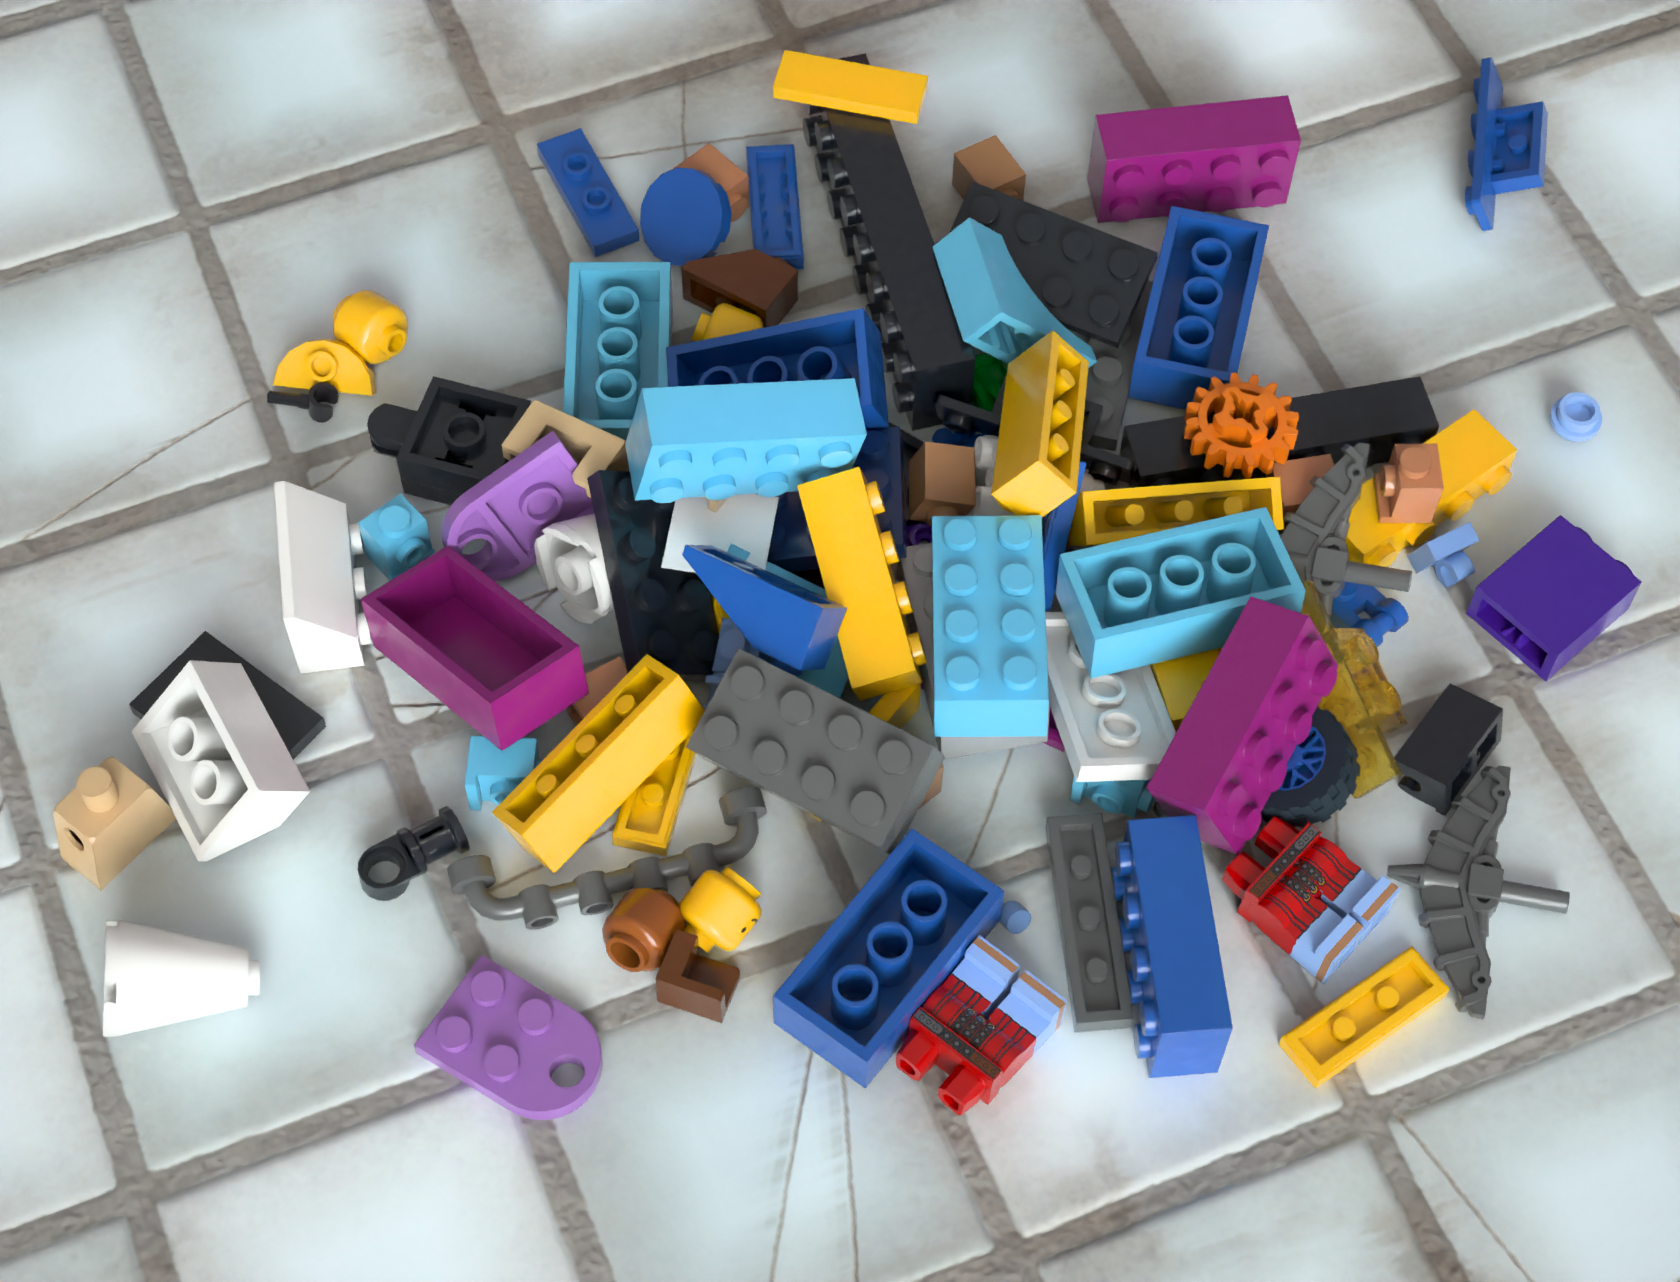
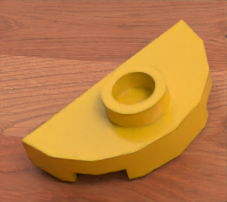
[273,338,376,396]

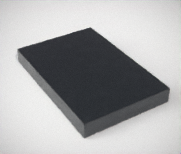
[129,631,326,759]

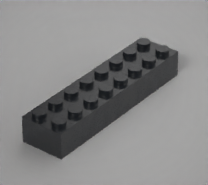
[802,53,976,431]

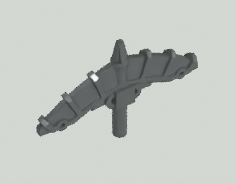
[1281,443,1412,649]
[1386,765,1570,1019]

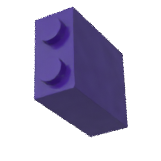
[1466,515,1642,681]

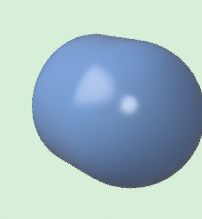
[1000,901,1031,934]

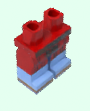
[1222,816,1401,985]
[895,935,1067,1116]

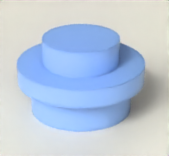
[1549,392,1602,441]

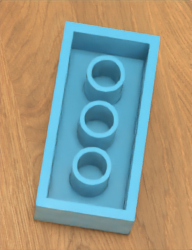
[563,262,673,459]
[625,378,867,503]
[1056,507,1306,679]
[932,515,1049,737]

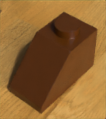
[681,249,798,328]

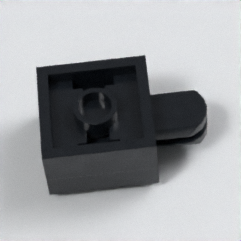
[367,376,531,505]

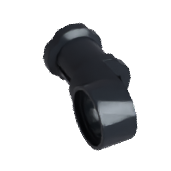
[357,806,470,901]

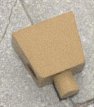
[53,756,176,890]

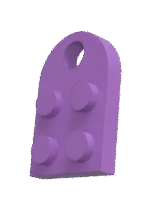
[441,431,594,581]
[414,955,602,1120]

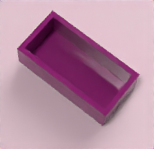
[1087,95,1301,223]
[361,546,589,751]
[1146,596,1339,856]

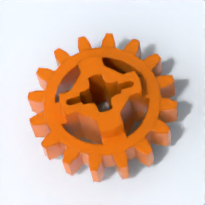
[1183,372,1299,479]

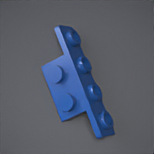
[1465,57,1548,231]

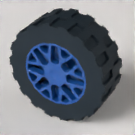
[1261,706,1360,829]

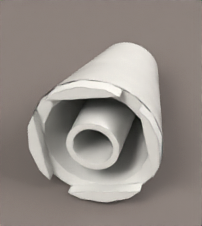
[534,514,614,624]
[103,920,260,1037]

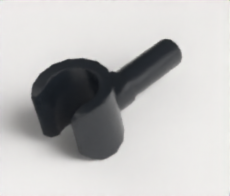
[267,382,338,423]

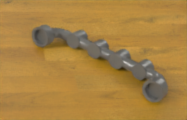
[447,787,767,930]

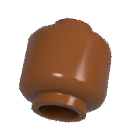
[602,888,686,972]

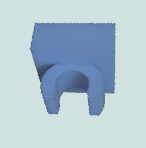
[1407,522,1480,588]

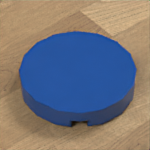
[640,168,731,266]

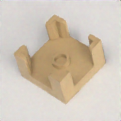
[502,399,629,498]

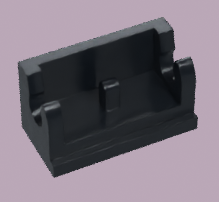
[1393,683,1503,816]

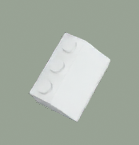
[274,481,372,674]
[131,660,310,862]

